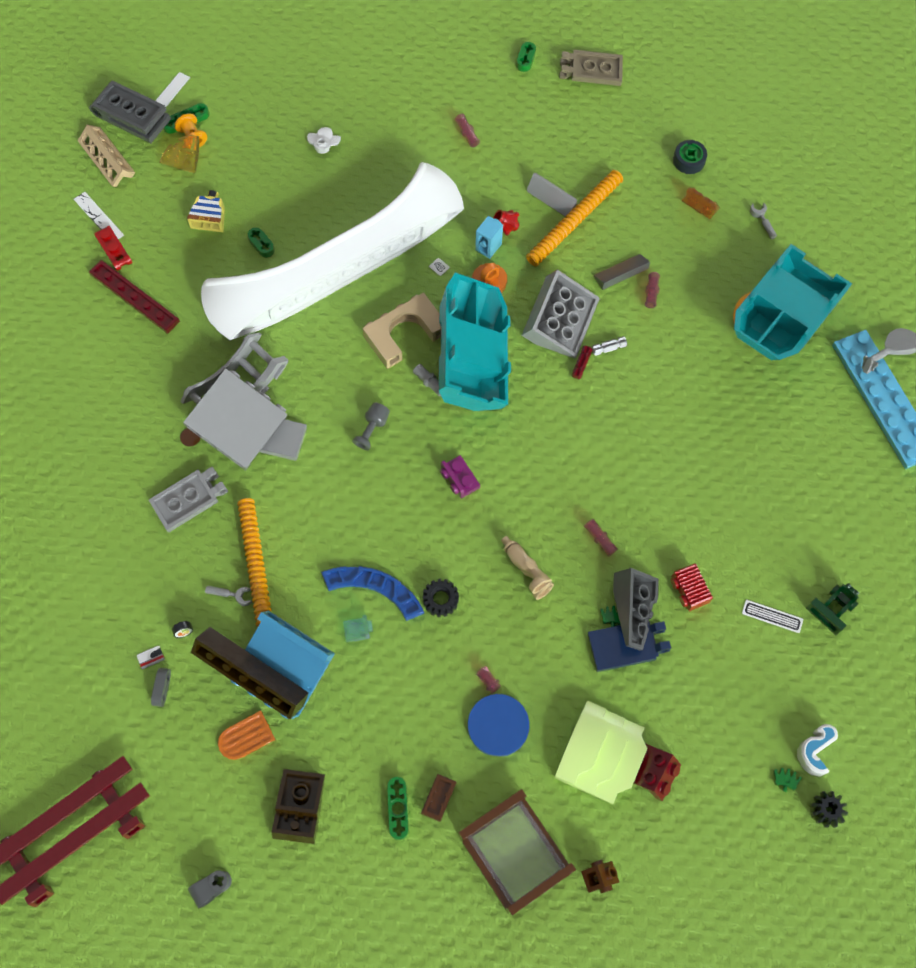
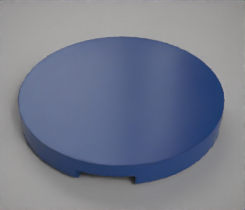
[468,694,529,756]

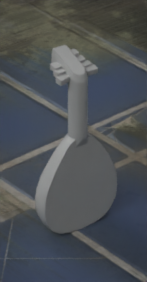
[862,328,916,374]

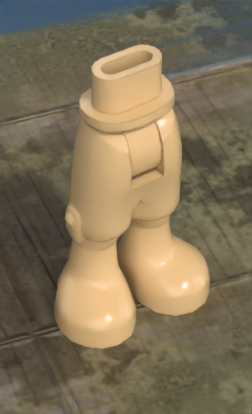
[501,536,554,600]

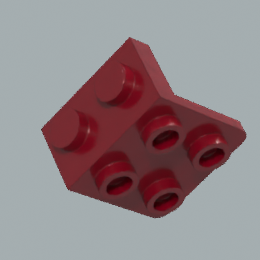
[633,743,681,801]

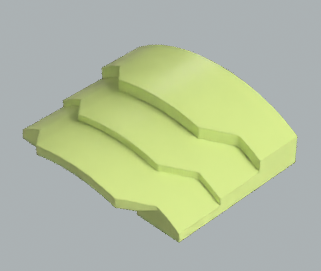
[555,701,647,804]

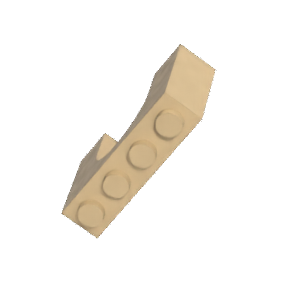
[362,292,441,369]

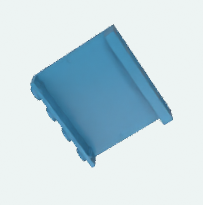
[230,611,335,719]

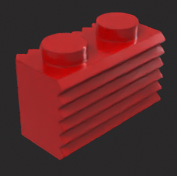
[671,563,713,611]

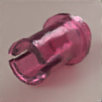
[476,666,501,693]

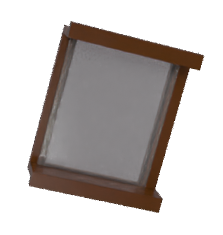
[458,789,576,916]

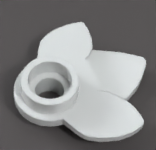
[307,127,341,154]

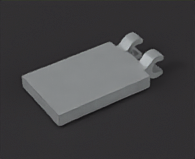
[260,419,307,461]
[149,467,228,532]

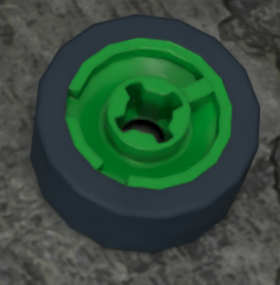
[673,140,707,174]

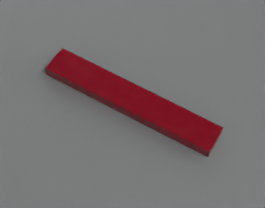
[89,260,180,334]

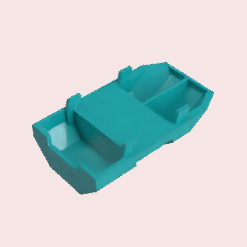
[734,244,852,361]
[439,272,511,411]

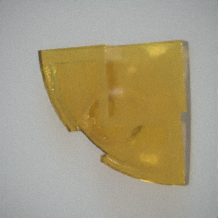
[159,135,199,173]

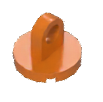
[472,263,507,293]

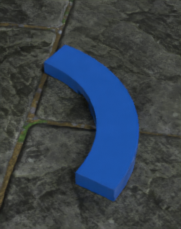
[321,566,424,621]

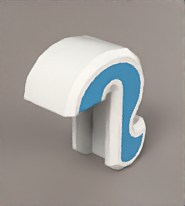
[797,724,838,777]

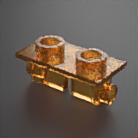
[682,187,720,219]

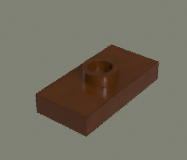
[421,774,457,822]

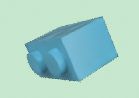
[475,216,503,259]

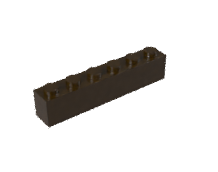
[191,627,309,720]

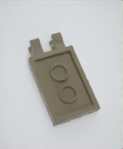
[559,50,623,86]

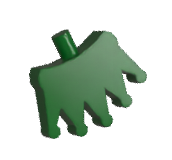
[600,606,621,627]
[774,768,802,792]

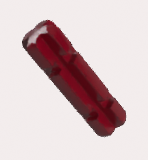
[572,345,592,379]

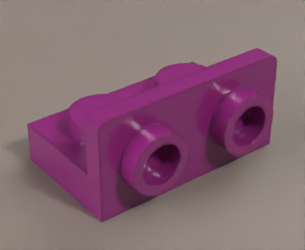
[440,455,480,499]

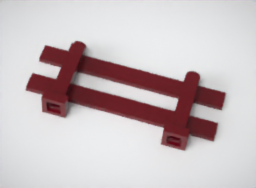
[0,756,150,907]

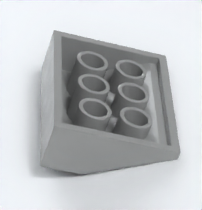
[522,270,600,358]

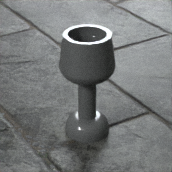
[352,402,390,451]

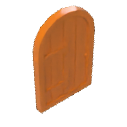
[218,711,275,760]

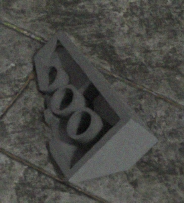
[613,568,659,650]

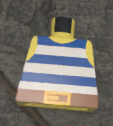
[187,190,225,232]

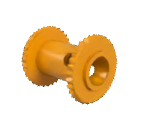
[175,114,207,149]

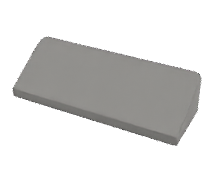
[527,173,577,217]

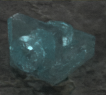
[343,615,373,642]

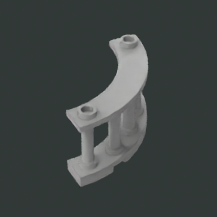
[180,333,289,404]

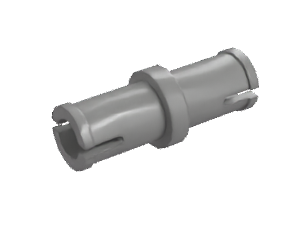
[413,364,441,396]

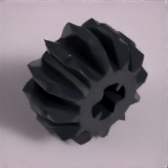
[810,791,848,828]

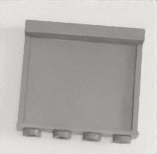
[183,368,287,471]

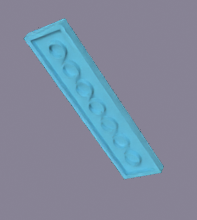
[832,330,916,469]

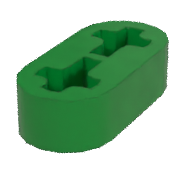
[517,42,536,72]
[248,227,275,258]

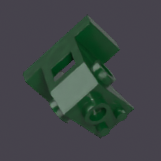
[806,583,859,635]

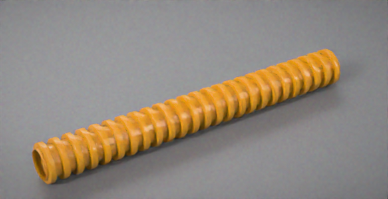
[526,170,623,267]
[237,498,272,630]

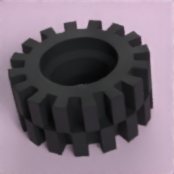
[423,579,459,617]

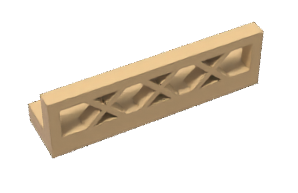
[77,125,135,187]

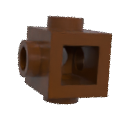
[581,859,619,894]

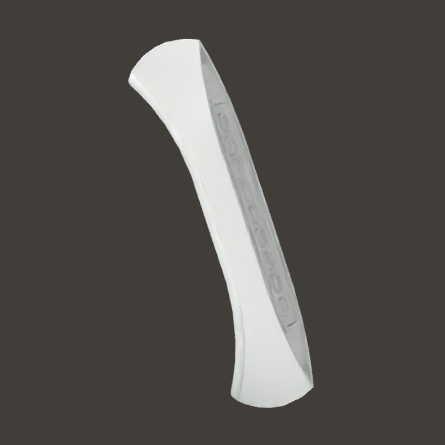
[201,162,464,340]

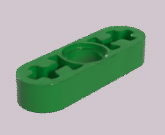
[163,103,209,134]
[387,777,409,840]

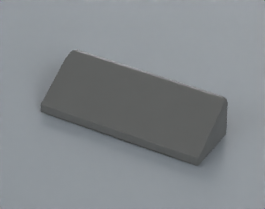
[594,254,650,290]

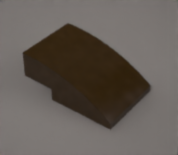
[271,769,325,844]

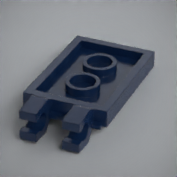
[588,621,671,672]

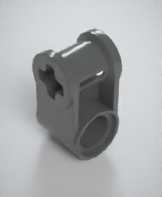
[188,871,232,909]

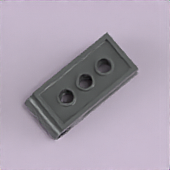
[89,80,171,143]

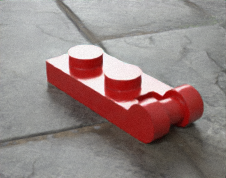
[94,225,133,271]

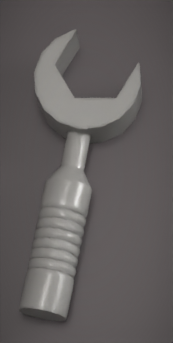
[750,203,777,239]
[205,586,252,606]

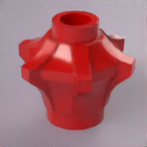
[493,209,519,236]

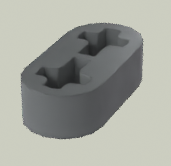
[151,668,171,707]

